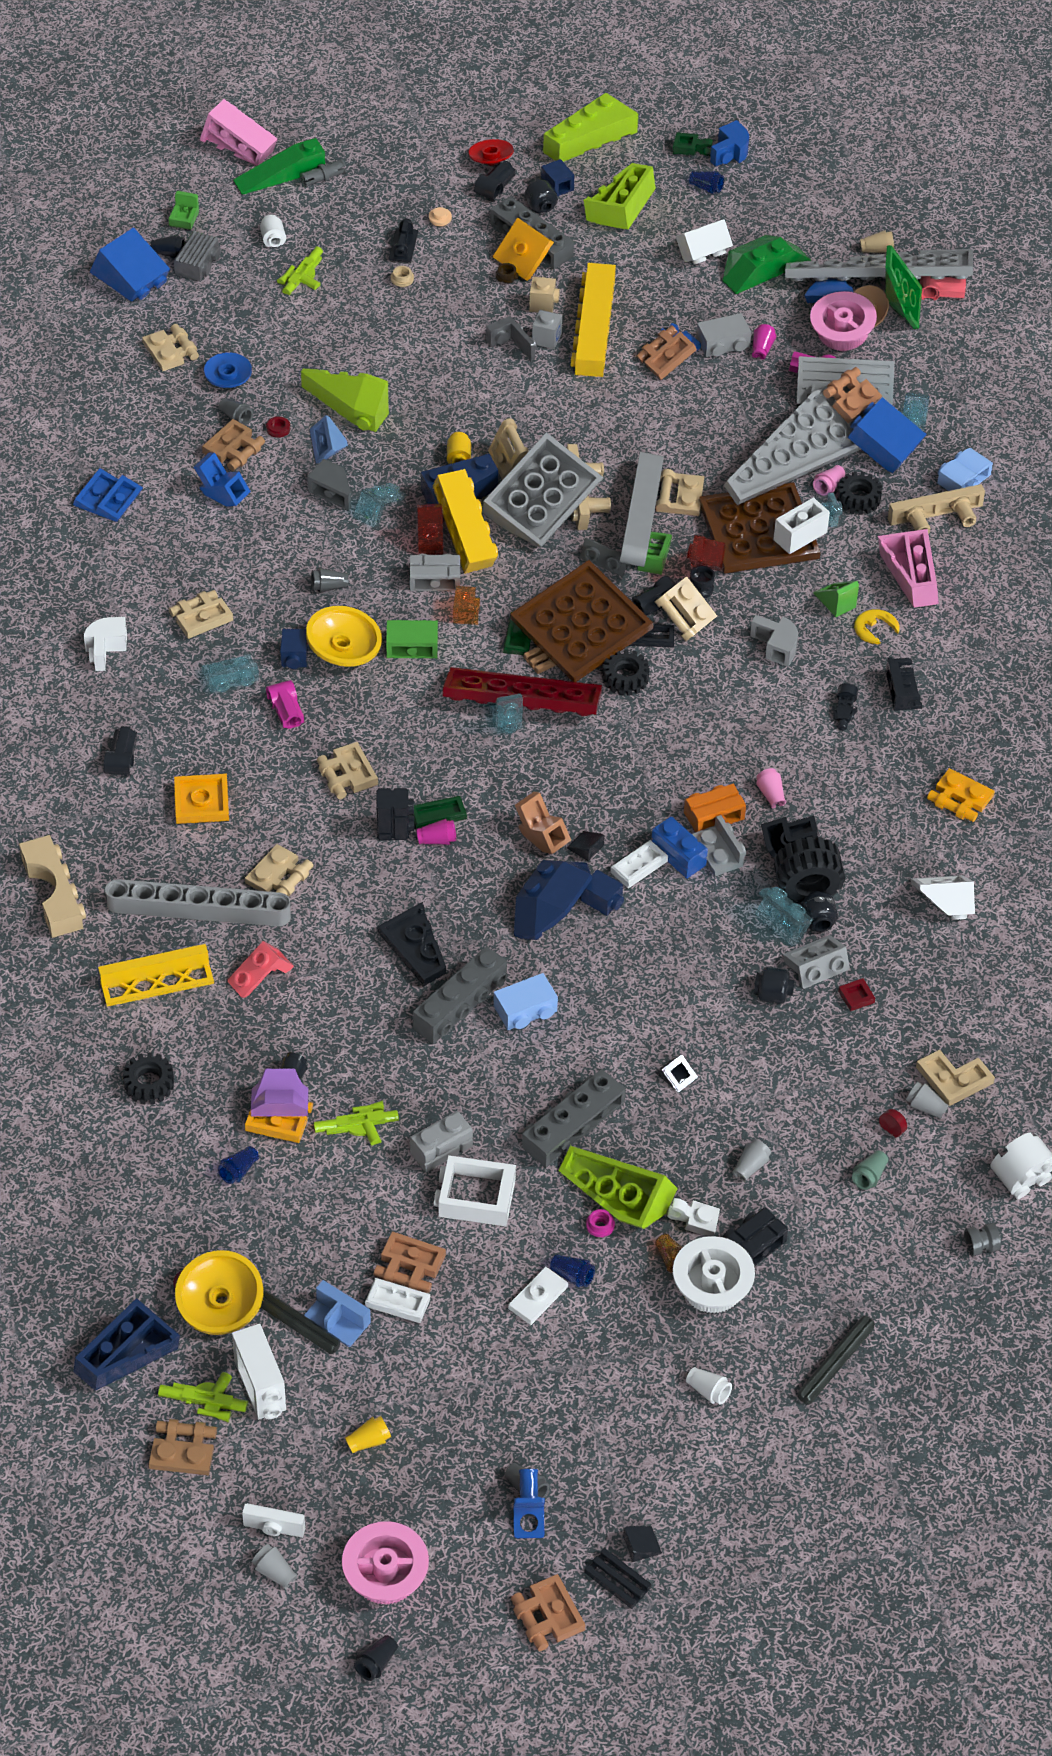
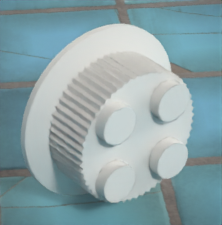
[673,1236,755,1313]

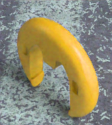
[854,609,899,644]

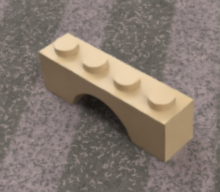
[19,835,86,938]

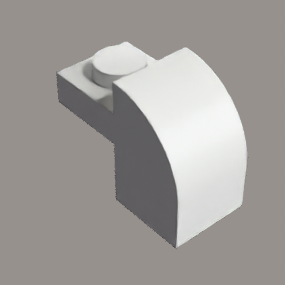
[84,617,127,671]

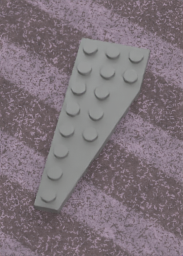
[785,249,973,281]
[724,386,865,505]

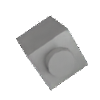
[532,310,562,349]

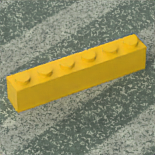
[571,263,616,377]

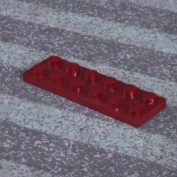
[443,667,602,716]

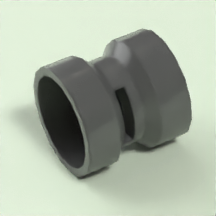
[964,1223,1001,1257]

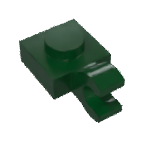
[673,132,713,156]

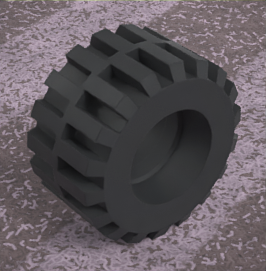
[774,837,846,903]

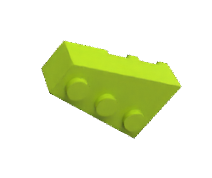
[583,163,656,230]

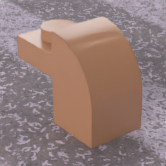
[515,792,571,854]

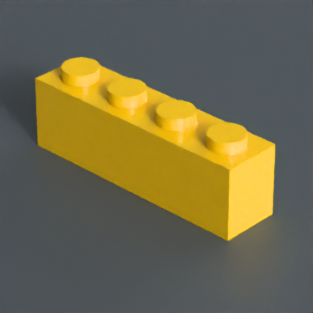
[433,469,498,574]

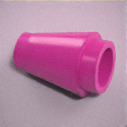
[752,324,776,359]
[417,819,457,845]

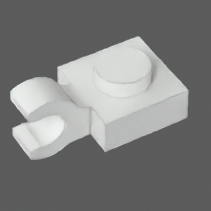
[667,1198,720,1236]

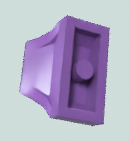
[251,1069,309,1116]

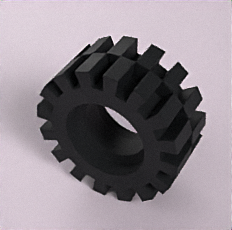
[837,471,882,515]
[603,650,649,696]
[123,1052,174,1105]

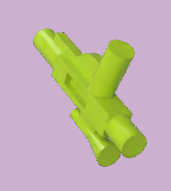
[277,246,323,295]
[314,1100,399,1146]
[158,1372,248,1423]

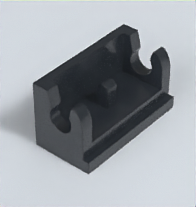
[885,657,922,711]

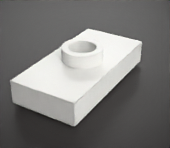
[610,840,668,888]
[508,1267,568,1325]
[365,1278,430,1323]
[242,1503,305,1538]

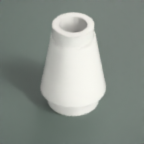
[686,1367,732,1404]

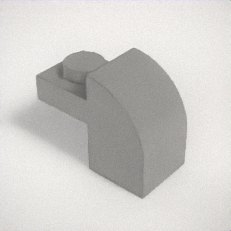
[750,615,798,667]

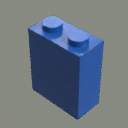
[847,397,927,473]

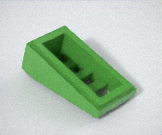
[638,532,672,575]

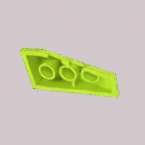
[301,368,389,432]
[559,1146,678,1229]

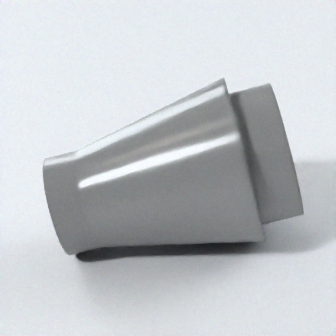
[906,1082,949,1119]
[732,1139,771,1182]
[252,1544,298,1589]

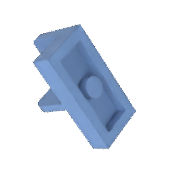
[304,1280,371,1347]

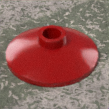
[469,139,514,166]

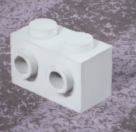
[676,219,733,264]
[773,497,830,554]

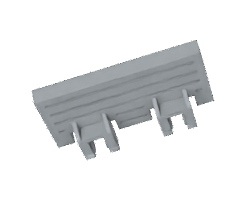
[796,356,895,405]

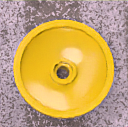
[306,606,382,667]
[175,1250,264,1335]

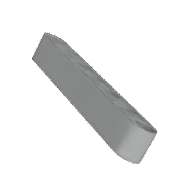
[620,452,664,567]
[105,879,291,926]

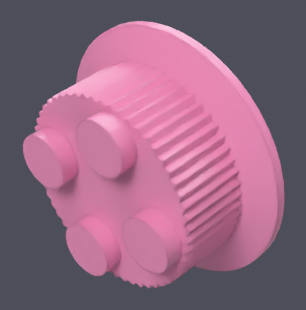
[810,292,877,351]
[342,1522,429,1605]

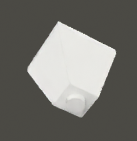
[910,875,975,919]

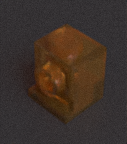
[453,586,480,625]

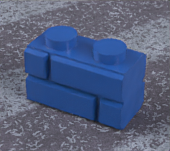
[652,817,708,879]

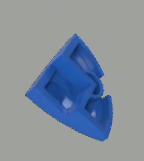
[805,278,854,303]

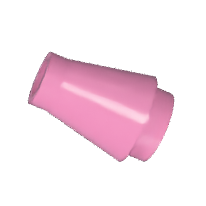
[813,465,845,496]
[756,768,786,808]

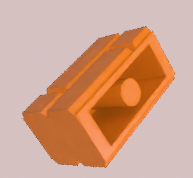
[684,783,746,832]

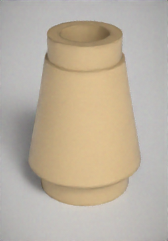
[860,230,894,253]

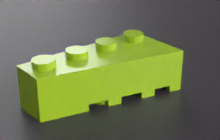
[543,93,638,162]

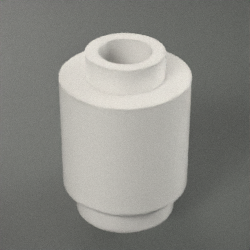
[260,215,286,247]

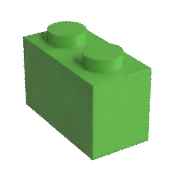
[386,620,438,658]

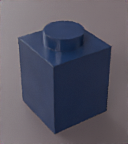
[541,159,575,196]
[280,629,308,669]
[581,869,624,916]

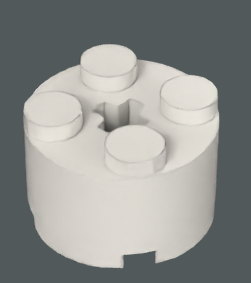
[990,1132,1052,1199]

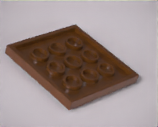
[699,482,821,574]
[510,560,653,682]

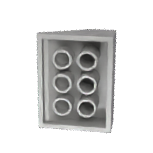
[482,432,603,548]

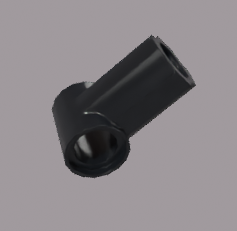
[474,160,515,201]
[632,576,676,616]
[104,726,137,776]

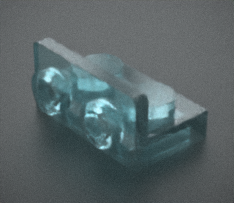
[201,654,259,693]

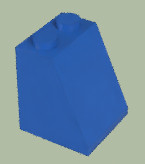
[90,227,170,302]

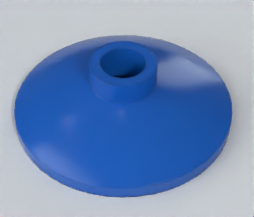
[204,352,252,388]

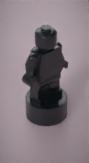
[832,683,858,731]

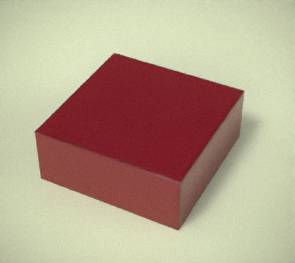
[838,978,876,1012]

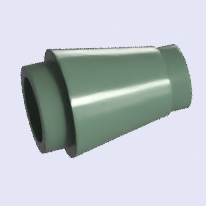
[852,1150,888,1190]

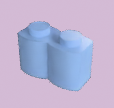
[937,448,993,491]

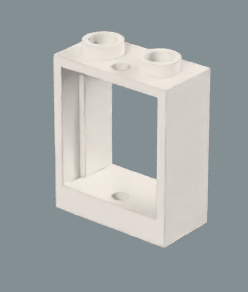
[434,1155,516,1226]
[232,1324,286,1420]

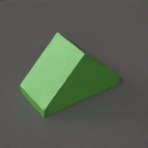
[813,581,859,617]

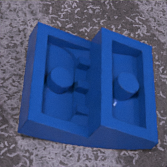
[73,468,143,522]

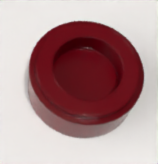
[266,416,291,438]
[879,1109,907,1138]

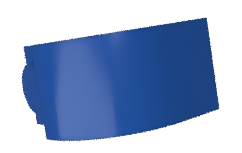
[710,120,749,167]
[194,452,251,507]

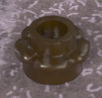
[496,263,518,284]

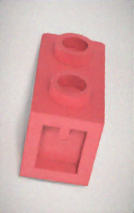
[228,941,294,998]

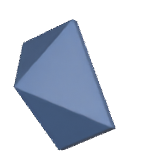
[310,415,348,464]

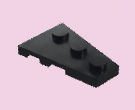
[378,902,446,986]

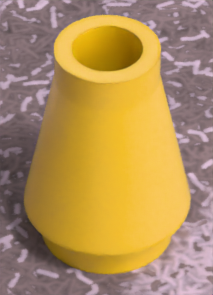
[345,1416,391,1454]

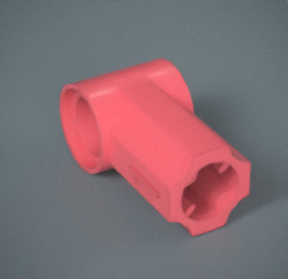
[919,276,966,300]

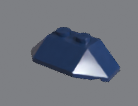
[514,860,593,940]

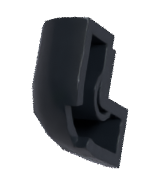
[761,815,820,858]

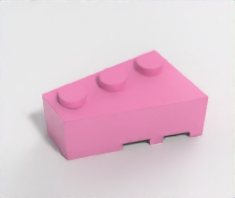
[200,99,277,166]
[878,529,939,608]

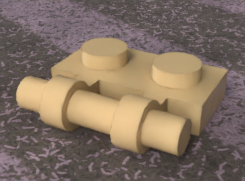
[142,324,199,371]
[169,590,233,639]
[317,742,378,799]
[245,844,313,897]

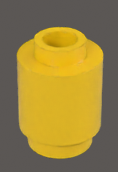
[447,432,471,464]

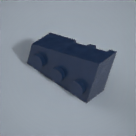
[421,454,498,524]
[74,1298,180,1391]

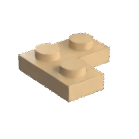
[916,1050,995,1106]

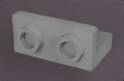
[692,815,746,876]
[783,935,850,989]

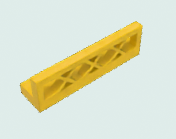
[98,944,214,1007]

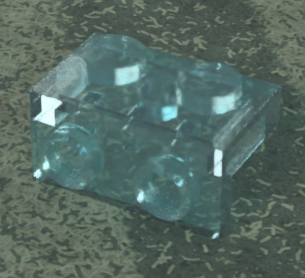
[755,887,813,946]

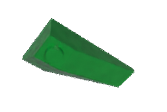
[233,138,325,195]
[884,245,922,329]

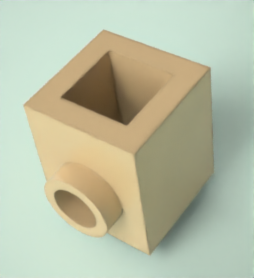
[529,277,560,313]

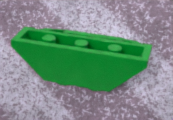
[723,235,811,294]

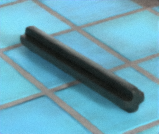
[261,1288,341,1354]
[798,1315,875,1405]

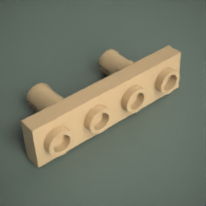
[567,444,611,530]
[888,484,985,534]

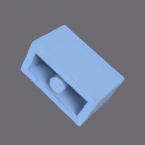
[494,973,558,1030]

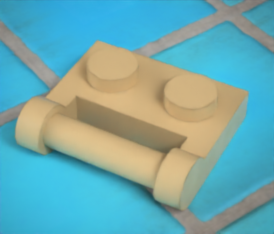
[488,418,529,480]
[656,469,704,516]
[655,576,717,642]

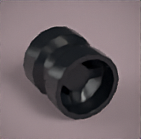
[690,565,715,598]

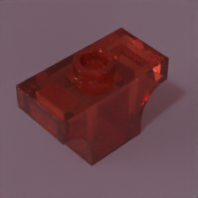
[417,504,443,555]
[687,535,726,571]

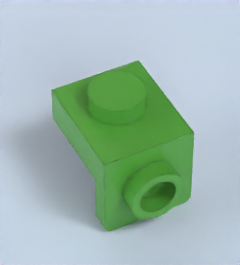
[169,191,199,230]

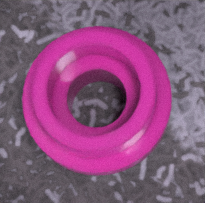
[586,1209,615,1237]

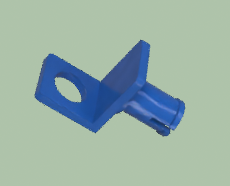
[513,1469,545,1538]

